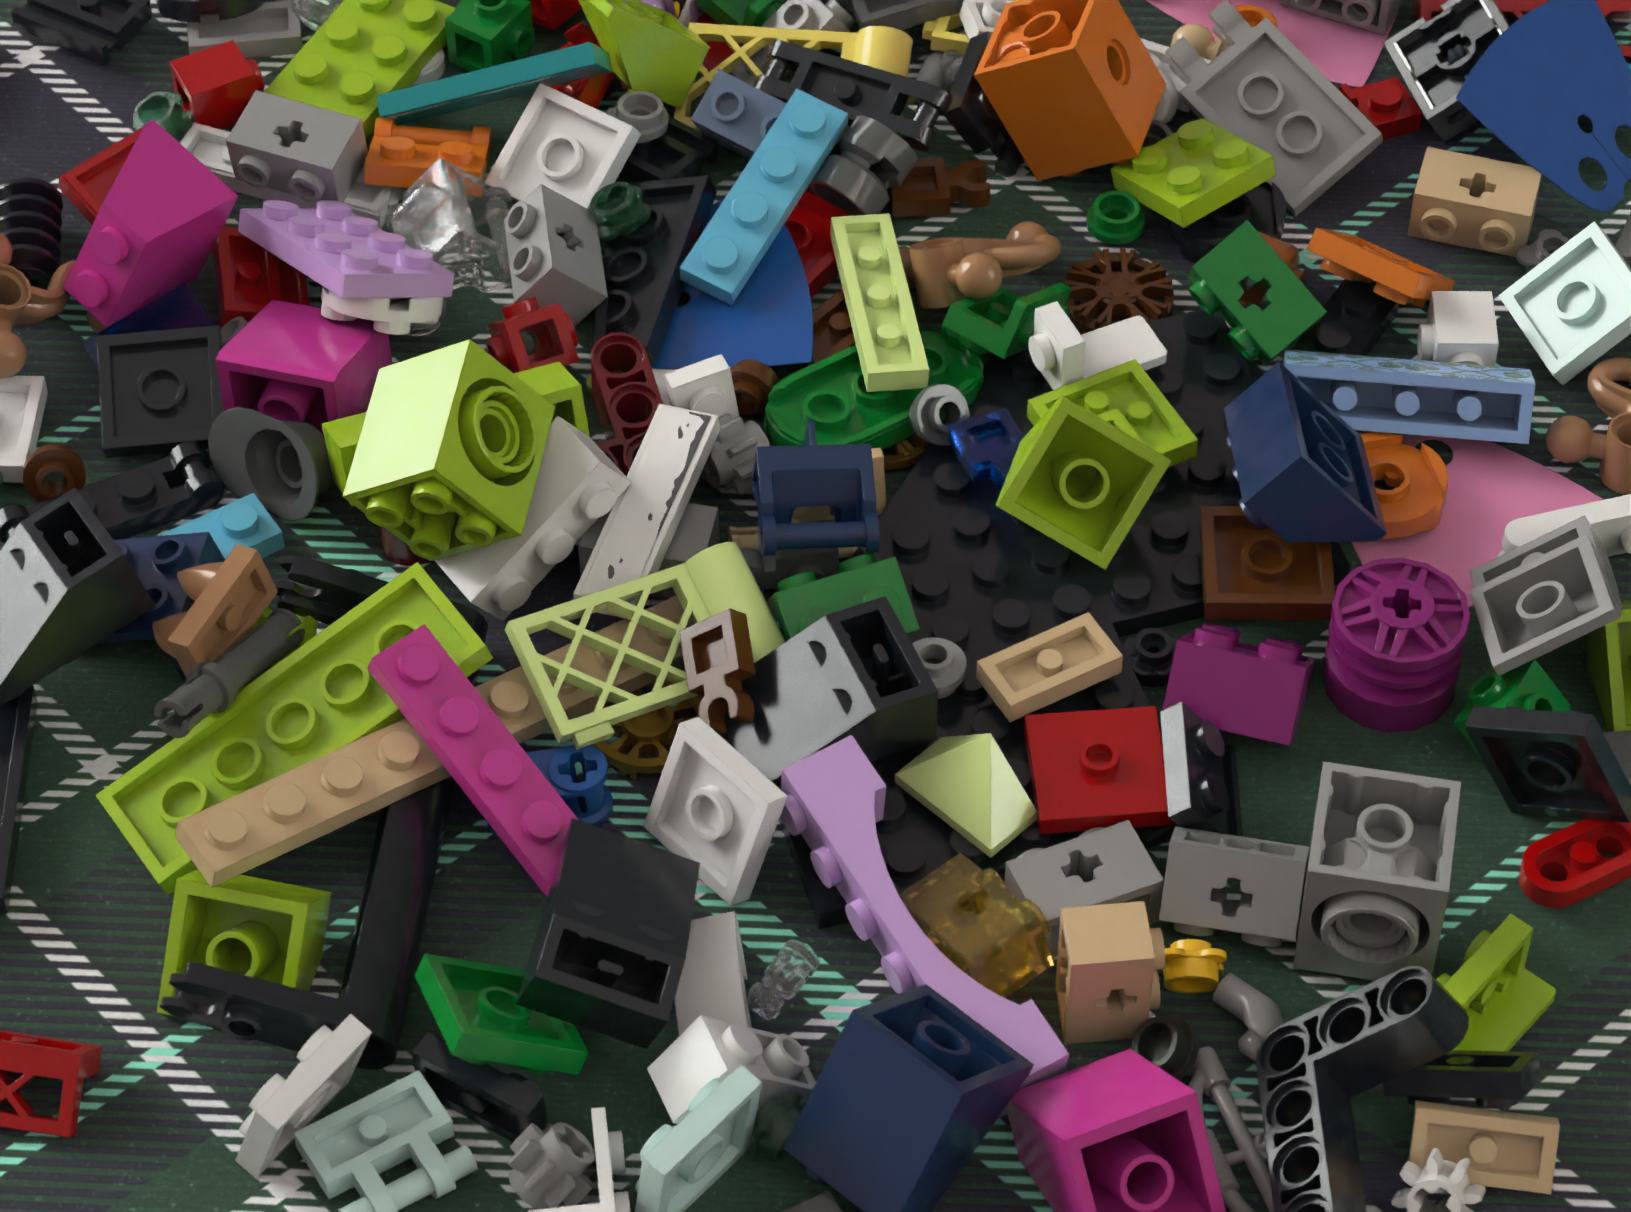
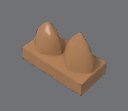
[152,544,278,677]

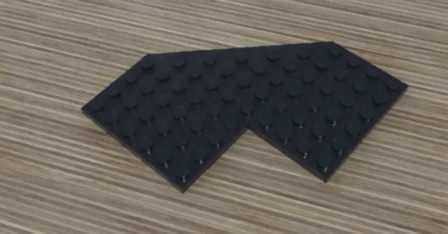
[779,309,1351,930]

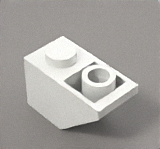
[647,1015,816,1124]

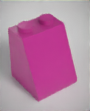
[63,119,238,327]
[215,299,392,433]
[1006,1049,1226,1212]

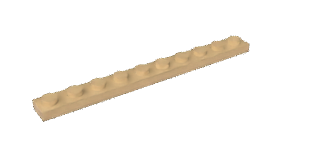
[175,595,691,888]

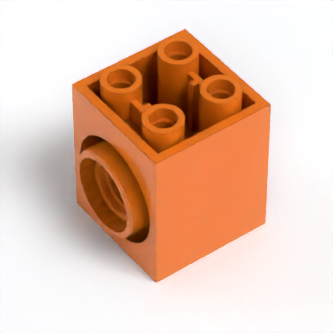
[974,0,1166,181]

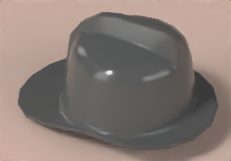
[208,407,333,521]

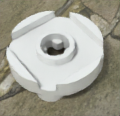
[321,286,443,335]

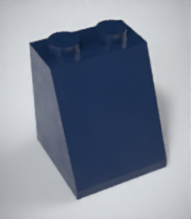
[783,984,1034,1212]

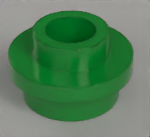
[1086,191,1145,245]

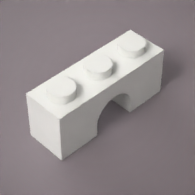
[434,416,632,621]

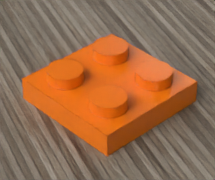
[1306,227,1456,308]

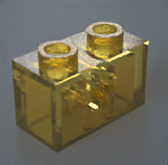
[899,853,1054,998]

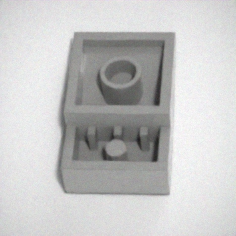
[1469,515,1622,676]

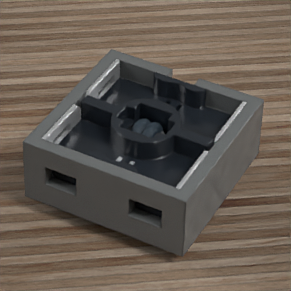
[1383,0,1510,143]

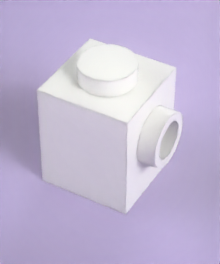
[1417,291,1499,366]

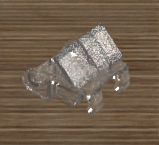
[384,158,513,292]

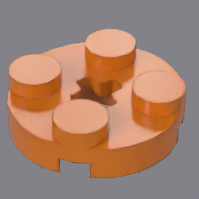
[1359,432,1448,543]

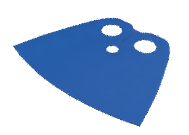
[1456,0,1631,212]
[650,198,813,369]

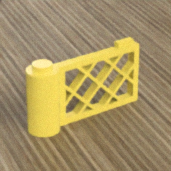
[674,22,913,144]

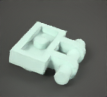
[294,1070,478,1212]

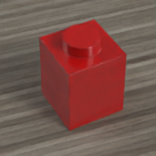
[170,40,265,130]

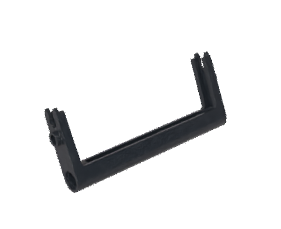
[160,555,488,1069]

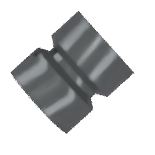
[810,116,918,216]

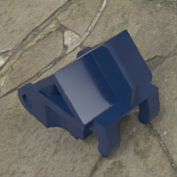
[751,421,880,556]

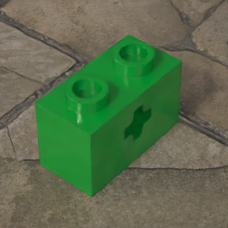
[1187,220,1327,367]

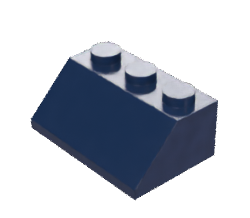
[1224,362,1387,543]

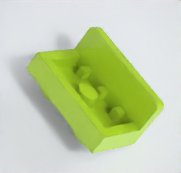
[1437,913,1556,1052]

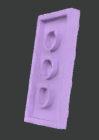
[238,200,454,298]

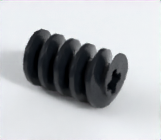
[0,177,64,290]

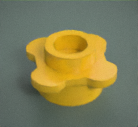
[1157,939,1227,994]

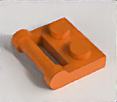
[364,118,492,194]

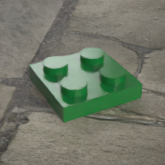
[415,953,589,1075]

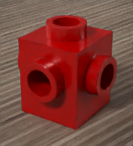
[485,297,579,373]

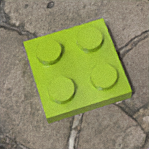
[1110,117,1276,228]

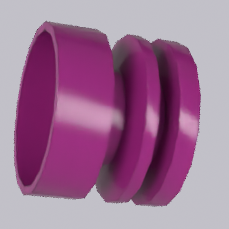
[1322,558,1470,732]

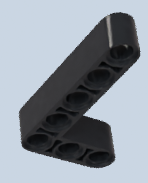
[1256,966,1469,1212]

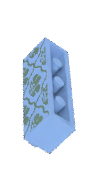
[1283,349,1535,444]

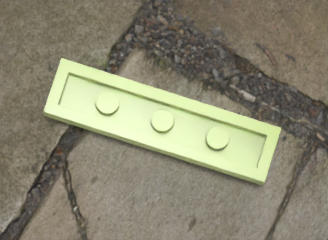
[830,213,929,392]

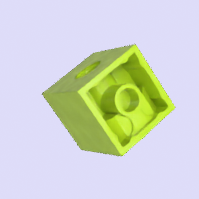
[342,339,555,561]

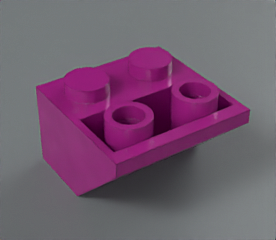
[1162,623,1317,746]

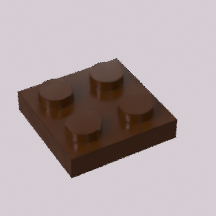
[1199,506,1335,620]

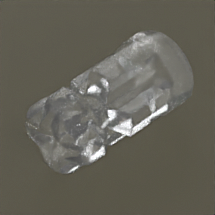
[747,939,820,1021]

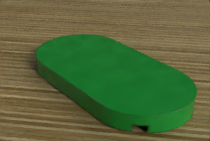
[764,324,984,450]

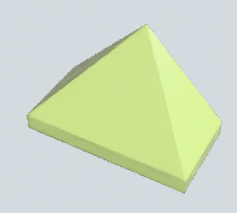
[895,733,1037,858]

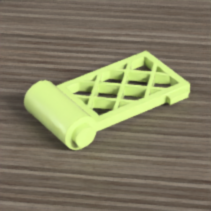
[505,542,786,750]

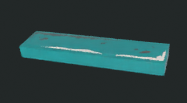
[376,42,613,125]

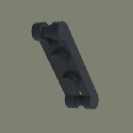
[753,40,953,152]
[0,441,225,543]

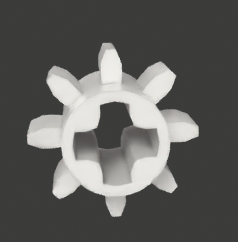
[1391,1148,1486,1212]

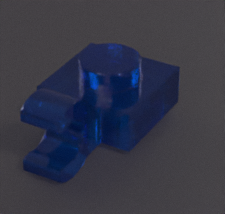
[949,408,1024,516]

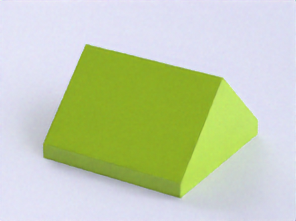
[996,396,1171,570]

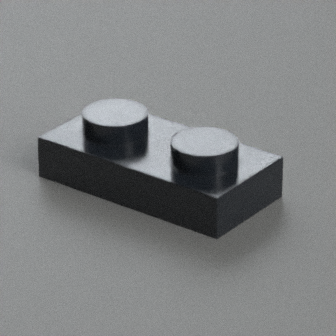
[1292,279,1399,356]
[412,1032,548,1142]
[1383,1050,1540,1108]

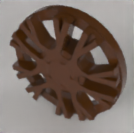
[1064,248,1174,333]

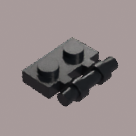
[944,31,1026,177]

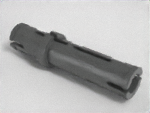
[154,608,305,738]

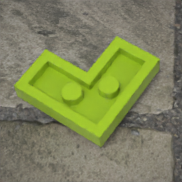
[1027,359,1198,467]

